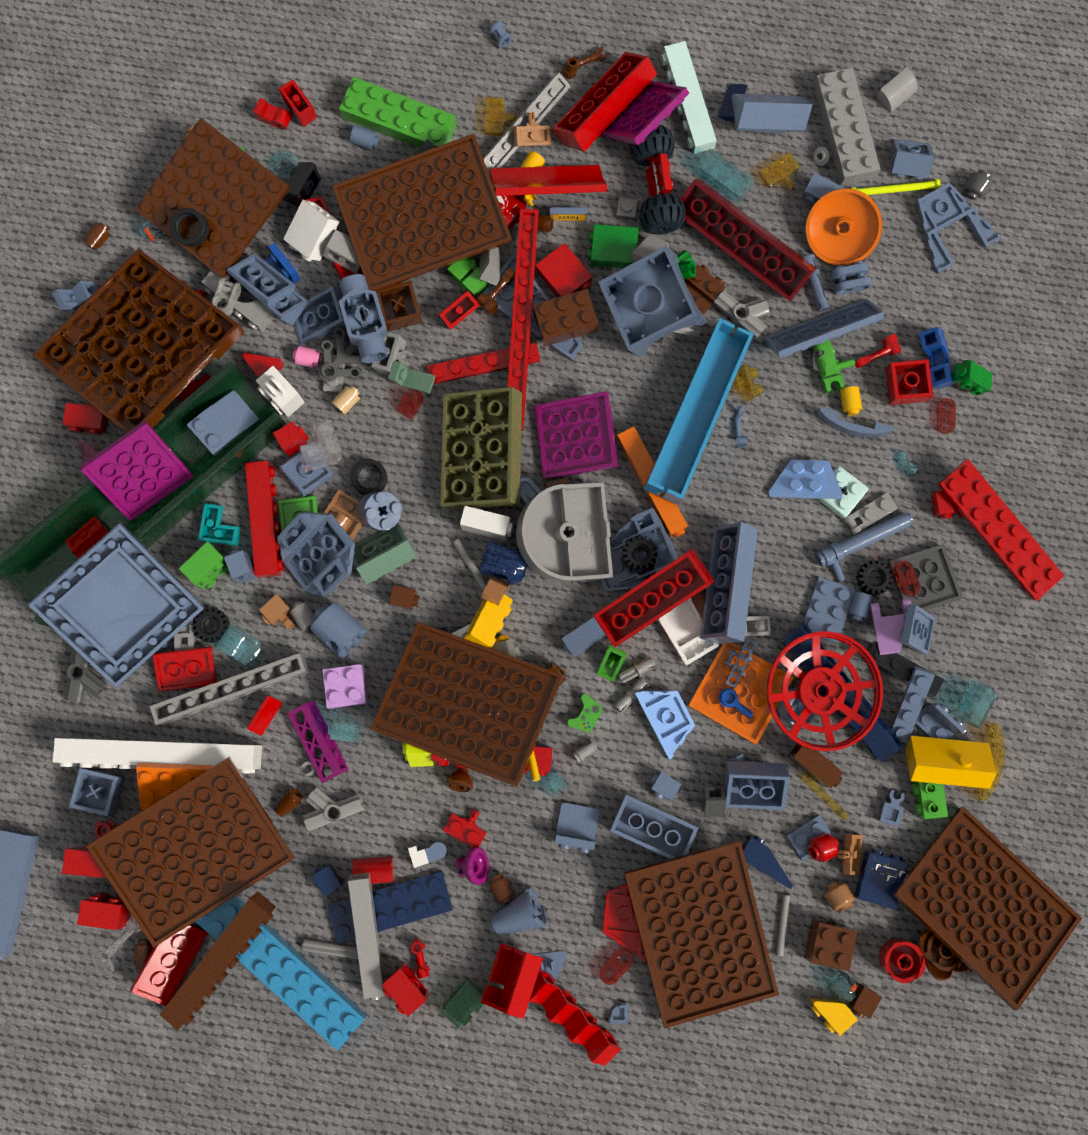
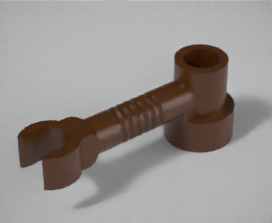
[562,47,608,79]
[476,268,515,316]

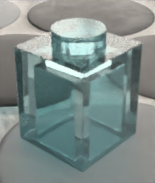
[542,770,568,797]

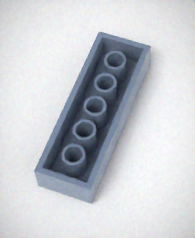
[700,522,758,644]

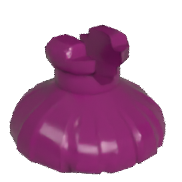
[455,847,489,885]

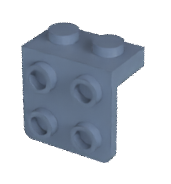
[555,803,600,853]

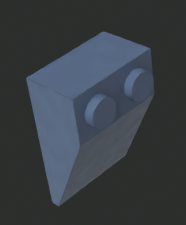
[294,286,346,344]
[187,390,260,456]

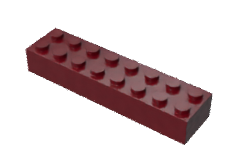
[681,178,817,302]

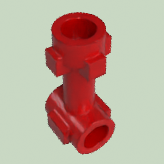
[410,938,430,978]

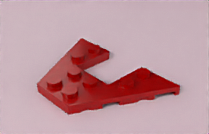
[602,883,647,963]

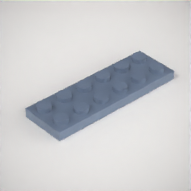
[764,299,884,358]

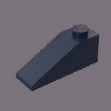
[742,835,793,889]

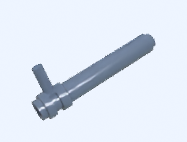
[815,513,914,582]

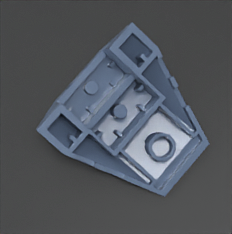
[601,508,678,591]

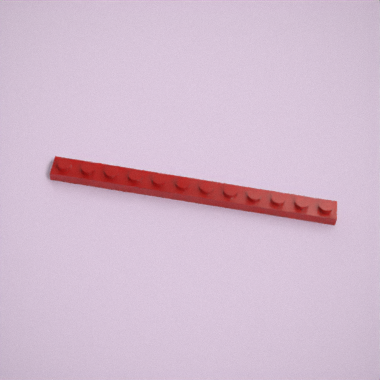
[507,208,539,431]

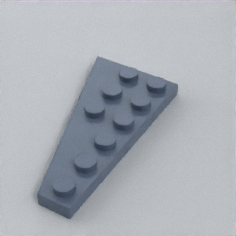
[483,253,583,361]

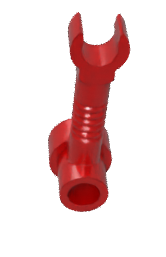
[855,334,902,369]

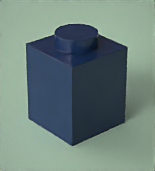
[312,863,343,897]

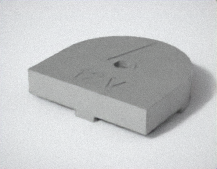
[516,482,613,582]

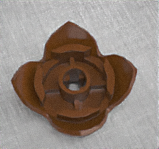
[919,929,971,981]

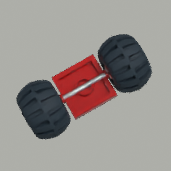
[629,124,686,235]

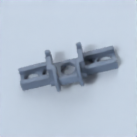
[723,638,757,688]

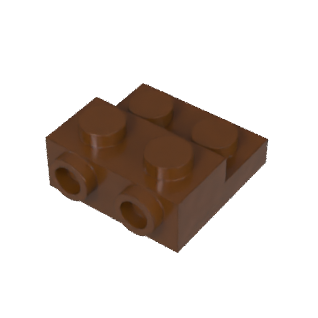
[684,264,726,315]

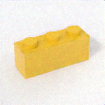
[464,594,513,648]

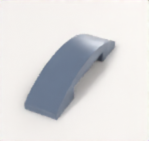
[816,407,895,438]

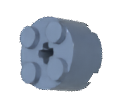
[357,491,402,530]

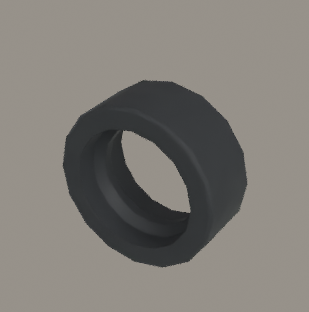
[170,208,209,247]
[350,459,388,495]

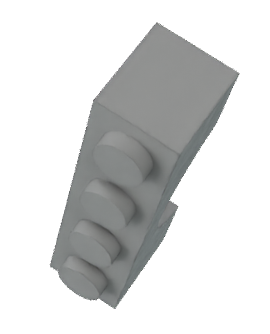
[202,270,276,332]

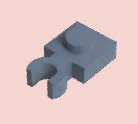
[878,789,905,827]

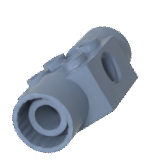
[339,274,388,363]

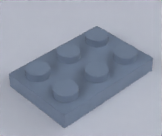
[803,577,855,644]
[900,604,936,655]

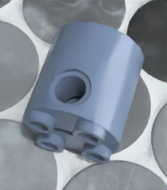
[310,602,368,659]

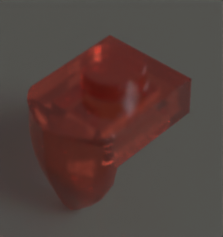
[396,390,424,420]

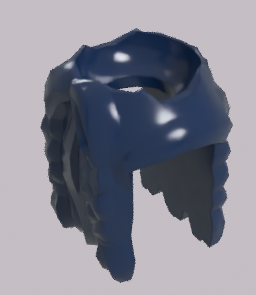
[479,542,528,585]

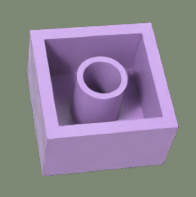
[322,664,369,709]

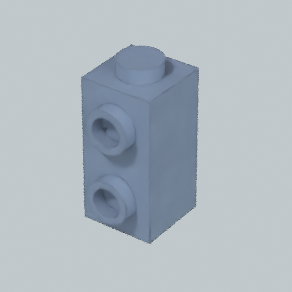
[562,617,607,657]

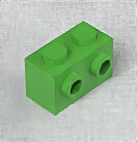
[912,781,948,819]

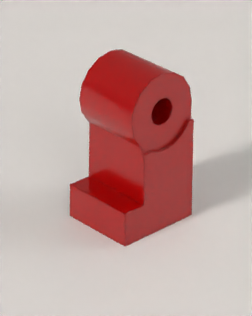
[253,98,292,130]

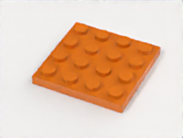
[688,643,794,745]
[136,763,214,811]

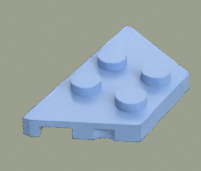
[769,460,844,499]
[634,690,695,759]

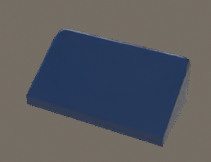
[718,84,748,123]

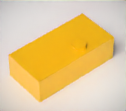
[905,736,997,789]

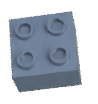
[69,768,125,816]

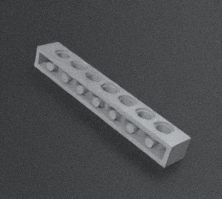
[150,653,310,725]

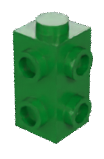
[953,360,993,395]

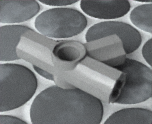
[713,290,769,339]
[303,787,365,831]

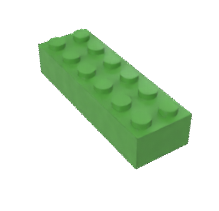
[339,77,457,149]

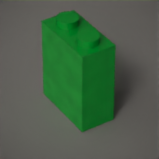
[588,224,639,268]

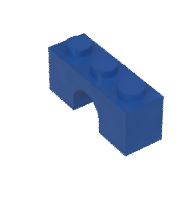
[919,327,956,389]

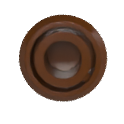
[446,767,473,792]

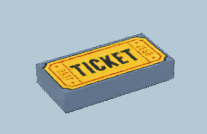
[550,207,587,221]

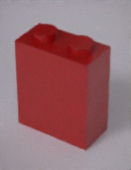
[535,243,592,298]

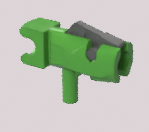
[811,340,855,394]

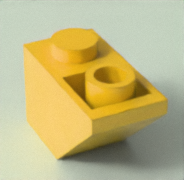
[809,998,858,1036]

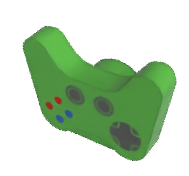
[567,694,602,732]

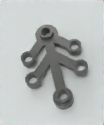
[318,328,372,382]

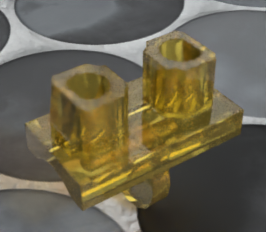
[731,364,763,403]

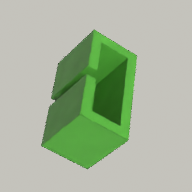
[448,257,490,299]

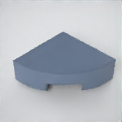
[608,1002,628,1024]

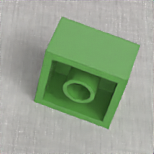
[179,541,229,589]

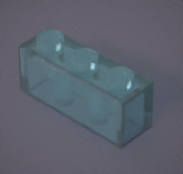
[694,149,754,204]

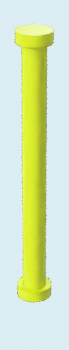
[851,179,941,195]

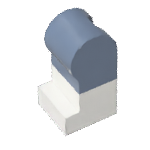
[408,841,448,868]

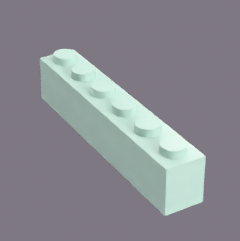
[661,41,717,154]

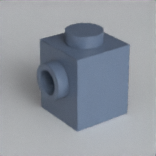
[649,772,682,801]

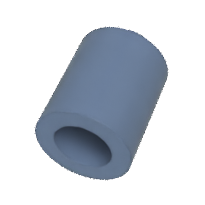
[350,125,380,150]
[848,592,873,622]

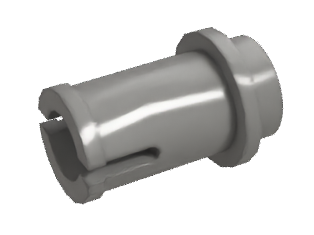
[572,739,598,763]

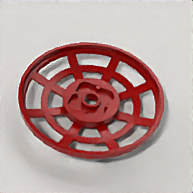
[767,631,883,751]

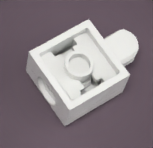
[256,366,305,417]

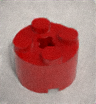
[879,938,925,983]

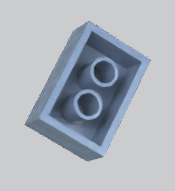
[724,761,789,810]

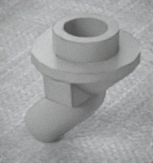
[813,147,833,166]

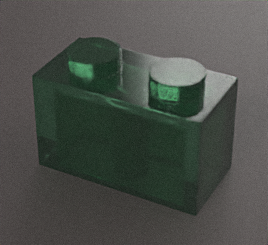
[440,978,484,1028]

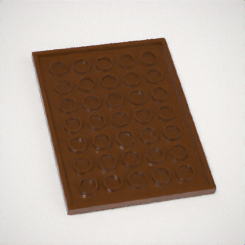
[332,133,513,291]
[370,622,563,788]
[86,756,295,947]
[892,807,1082,1010]
[624,840,779,1029]

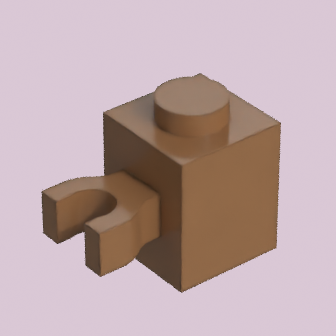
[259,594,296,630]

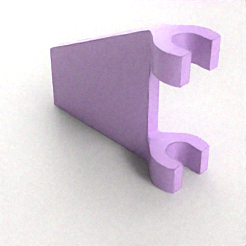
[870,599,911,655]

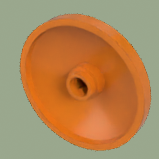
[806,188,882,266]

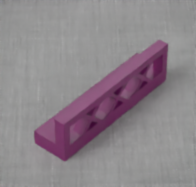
[287,701,349,783]

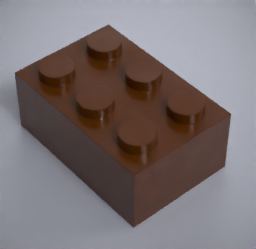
[533,289,599,347]

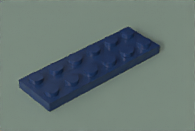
[327,871,453,944]

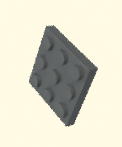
[888,544,963,611]

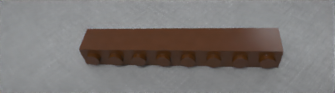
[160,891,276,1031]

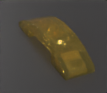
[976,723,1005,801]

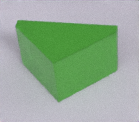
[597,645,627,682]

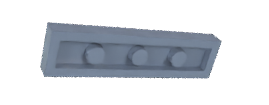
[890,666,935,743]

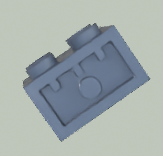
[915,703,966,739]

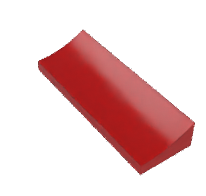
[490,165,607,196]

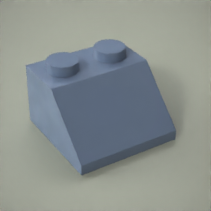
[890,139,935,179]

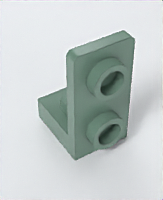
[388,361,435,394]

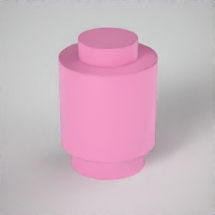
[293,346,322,368]

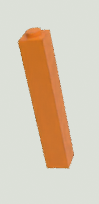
[616,427,688,538]

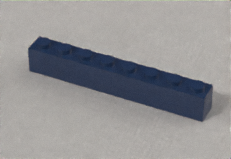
[782,622,903,762]

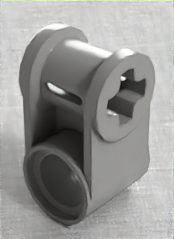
[212,278,242,316]

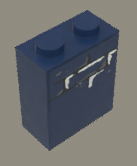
[854,849,908,910]

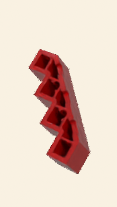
[530,970,621,1066]

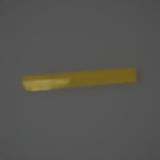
[801,773,849,820]

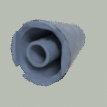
[490,888,547,935]

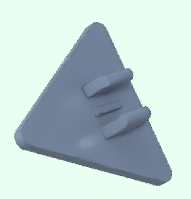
[534,951,567,983]

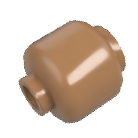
[824,881,854,913]

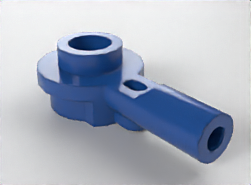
[718,688,754,719]

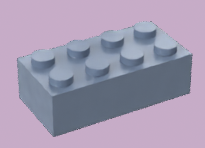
[609,794,699,859]

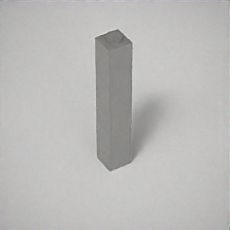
[348,873,384,1000]

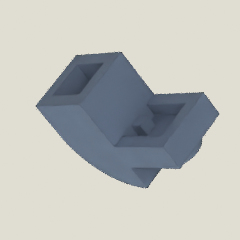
[52,281,98,314]

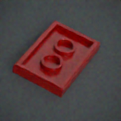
[152,646,217,692]

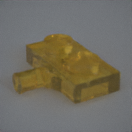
[485,97,517,136]
[759,152,800,190]

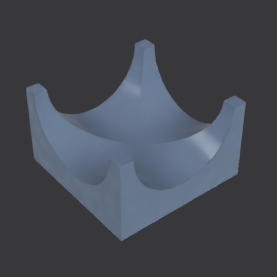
[598,246,707,356]

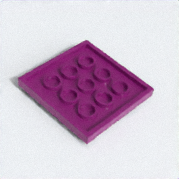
[601,81,689,145]
[535,391,618,480]
[79,420,194,521]

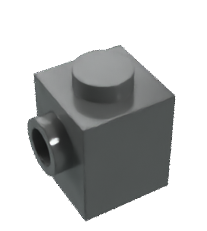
[703,786,726,817]

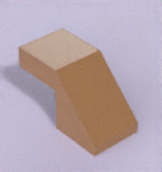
[481,576,511,606]

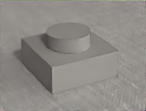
[616,197,637,220]

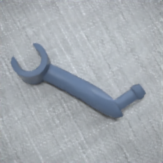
[734,405,747,448]

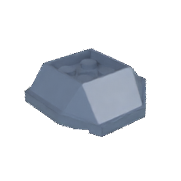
[277,512,355,597]

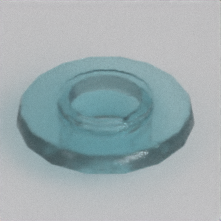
[270,150,299,178]

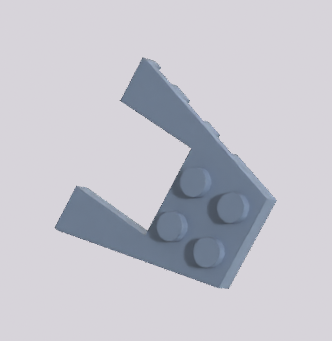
[916,183,1002,274]

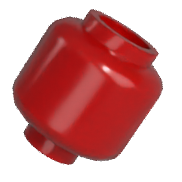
[808,833,839,862]

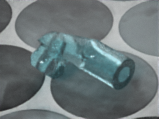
[897,451,919,476]

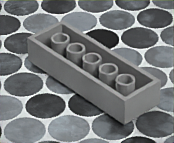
[813,68,881,186]

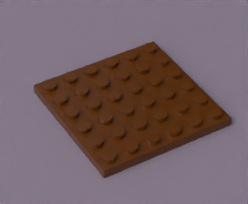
[135,118,291,278]

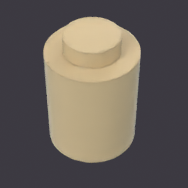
[331,386,360,415]

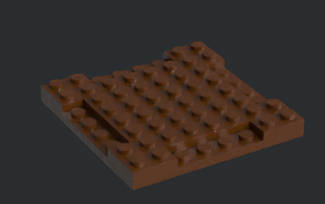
[32,248,245,434]

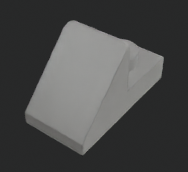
[745,616,771,636]

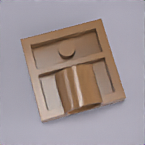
[324,489,363,540]

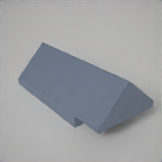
[732,94,813,134]
[227,254,308,325]

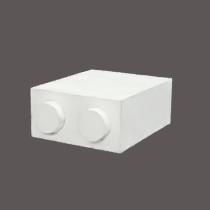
[283,200,340,261]
[460,506,513,541]

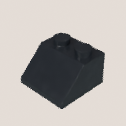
[283,162,321,208]

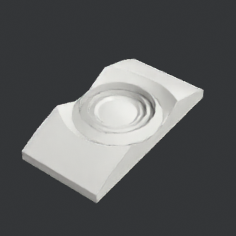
[657,598,719,666]

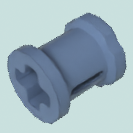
[489,22,512,48]

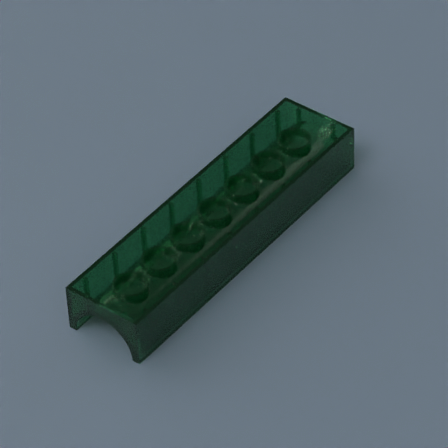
[0,361,287,627]

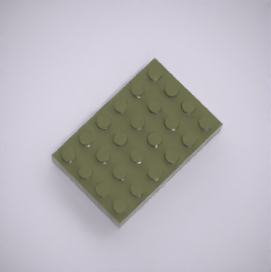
[440,387,522,510]

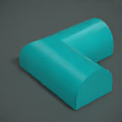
[198,503,241,546]

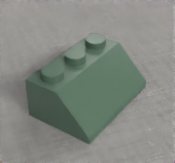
[353,523,417,585]

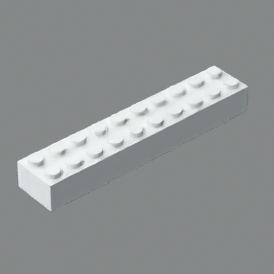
[53,738,262,773]

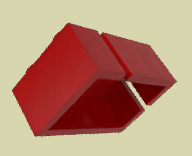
[481,943,543,1019]

